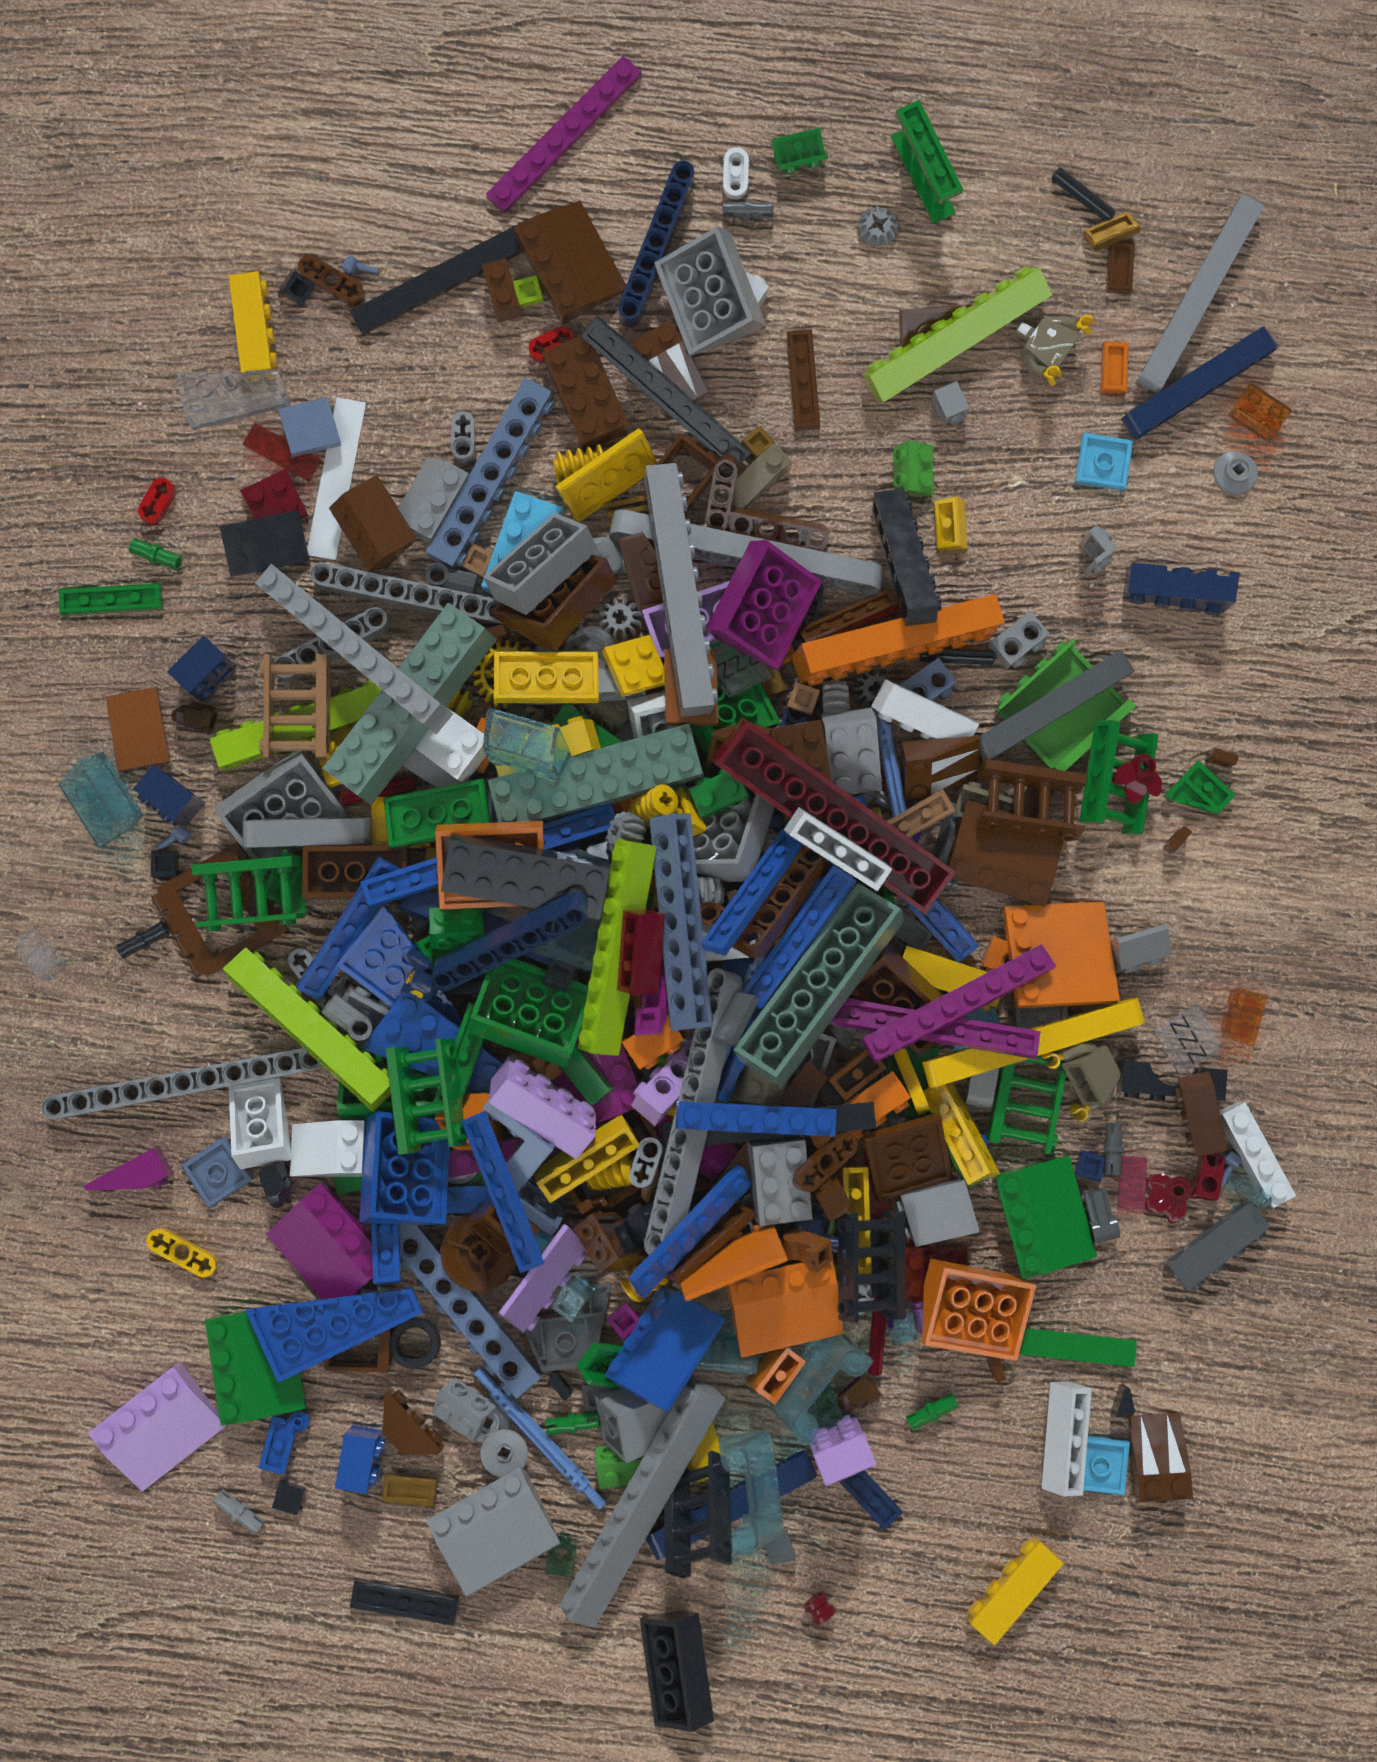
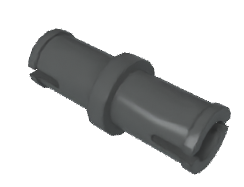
[723,200,774,220]
[1103,1123,1124,1176]

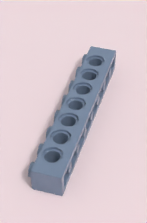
[426,377,554,570]
[650,814,713,1031]
[399,1225,542,1399]

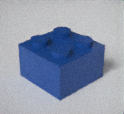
[335,1425,386,1494]

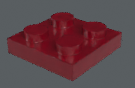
[240,469,309,519]

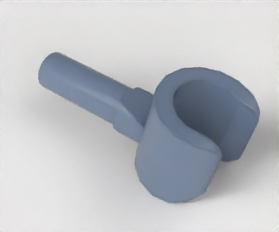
[342,256,379,275]
[156,827,192,851]
[1221,1150,1240,1187]

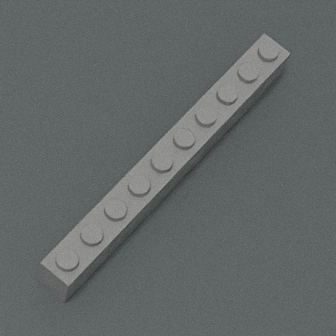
[644,463,718,717]
[255,564,453,735]
[559,1378,725,1628]

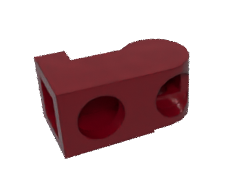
[1191,1153,1225,1202]

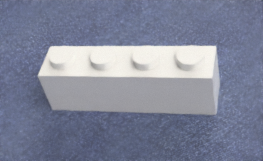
[871,679,979,740]
[784,807,892,891]
[1219,1102,1296,1208]
[1041,1382,1092,1496]

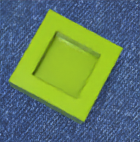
[513,275,544,308]

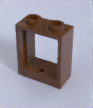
[644,434,721,516]
[465,1199,539,1257]
[573,1212,649,1273]
[321,1327,394,1373]

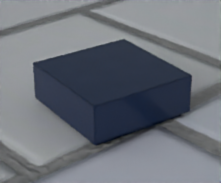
[1074,1150,1106,1182]

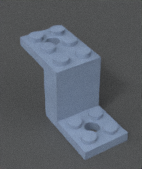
[483,1099,567,1236]

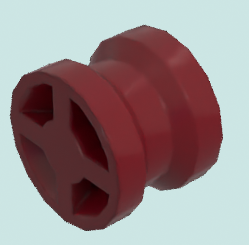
[803,1591,836,1626]

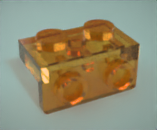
[1227,383,1292,443]
[1220,987,1268,1046]

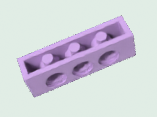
[631,1034,694,1126]

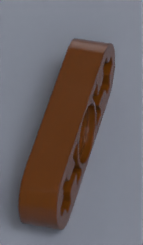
[298,255,365,306]
[792,1132,858,1192]

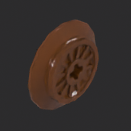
[440,1214,516,1292]

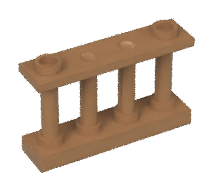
[259,654,331,761]

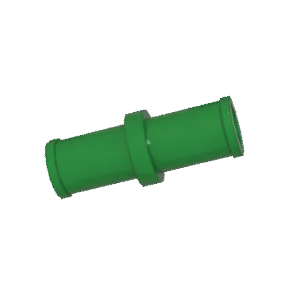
[129,538,183,571]
[905,1392,960,1432]
[545,1411,600,1436]

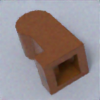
[783,1229,833,1273]

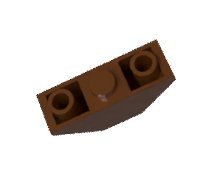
[383,1388,444,1455]

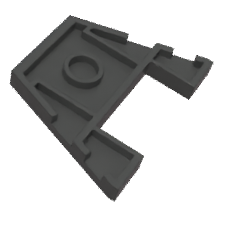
[509,1283,611,1372]

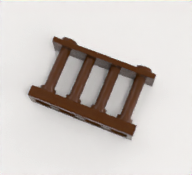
[976,759,1087,842]

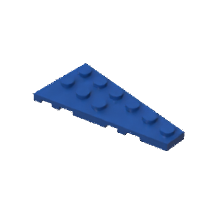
[336,904,463,1026]
[361,992,504,1094]
[245,1288,424,1383]

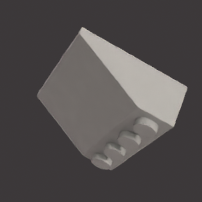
[654,226,766,356]
[215,751,347,871]
[693,786,775,882]
[426,1467,561,1597]

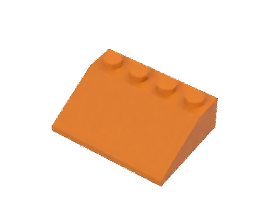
[435,821,544,909]
[680,1223,788,1301]
[922,1259,1037,1361]
[726,1261,844,1358]

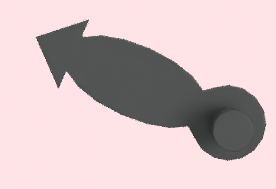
[934,802,958,892]

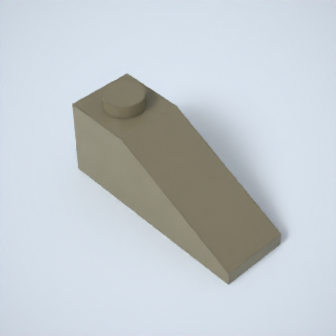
[720,443,792,509]

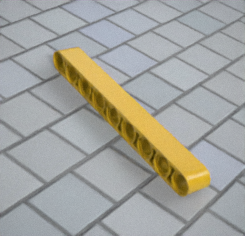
[922,997,1145,1088]

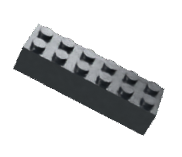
[441,833,610,919]

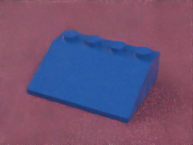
[359,1111,450,1225]
[604,1285,726,1413]

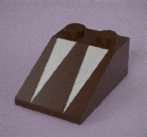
[630,320,708,418]
[901,736,980,801]
[1127,1412,1193,1502]

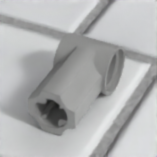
[321,994,372,1041]

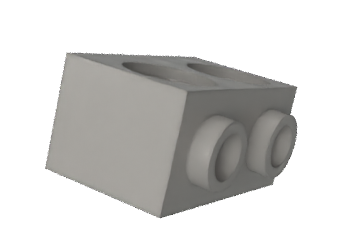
[987,610,1050,670]

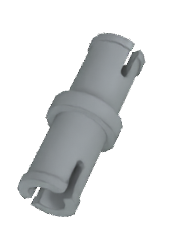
[212,1489,265,1535]

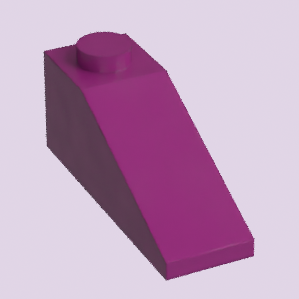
[83,1147,174,1191]

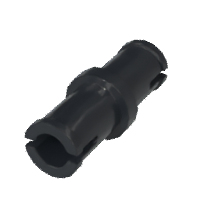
[116,921,170,959]

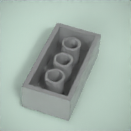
[483,513,598,615]

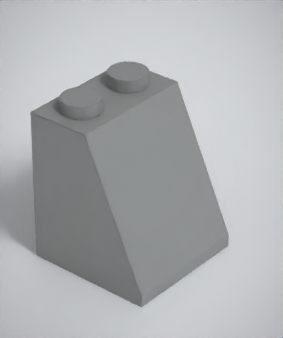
[896,1177,980,1247]
[595,1389,678,1463]

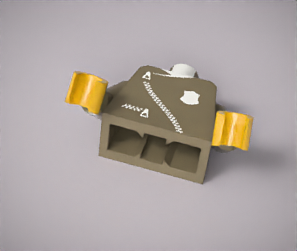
[1015,315,1096,386]
[1041,1043,1121,1122]

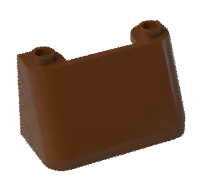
[569,1109,666,1218]

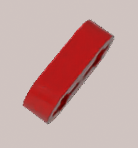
[528,327,574,363]
[138,478,176,525]

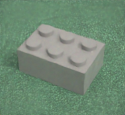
[821,708,882,795]
[747,1136,812,1226]

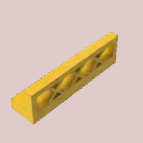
[923,1082,1000,1185]

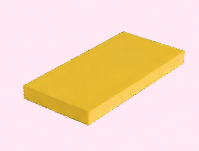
[556,428,657,523]
[494,652,599,703]

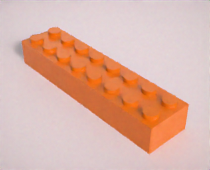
[792,594,1005,687]

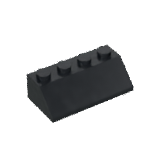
[640,1611,714,1732]

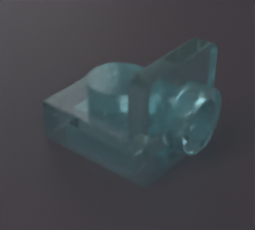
[551,1275,596,1323]

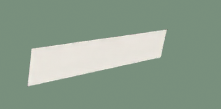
[307,398,366,560]

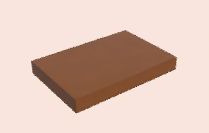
[664,649,718,726]
[106,687,171,772]

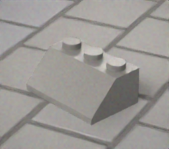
[398,457,469,544]

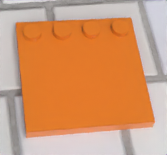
[1002,902,1120,1008]

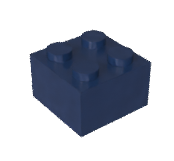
[167,635,237,702]
[133,765,205,827]

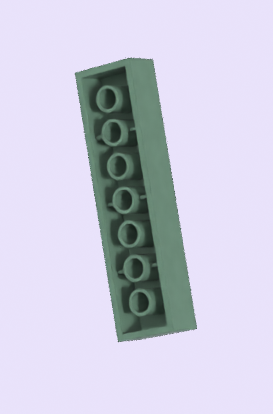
[323,603,497,805]
[488,723,705,824]
[733,883,904,1088]

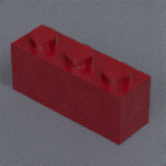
[617,910,665,995]

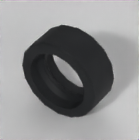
[390,1317,441,1369]

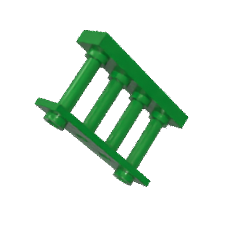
[890,100,963,224]
[1079,720,1159,835]
[191,856,305,932]
[386,1039,467,1155]
[986,1055,1066,1155]

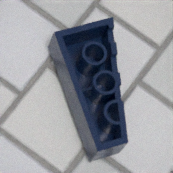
[1122,563,1240,616]

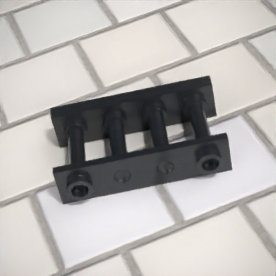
[837,1210,906,1323]
[665,1451,732,1579]

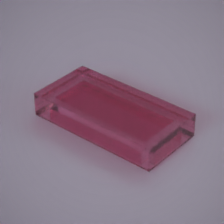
[1117,1156,1147,1210]

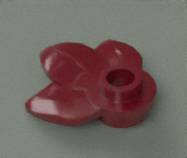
[1114,754,1162,804]
[1144,1173,1192,1224]

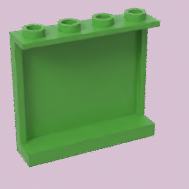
[995,639,1136,771]

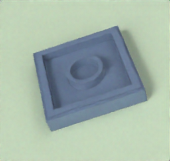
[278,397,341,457]
[181,1136,254,1209]

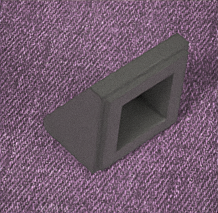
[762,1530,796,1564]

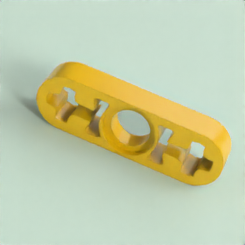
[894,1048,931,1115]
[146,1228,218,1277]

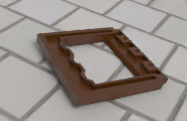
[151,842,289,978]

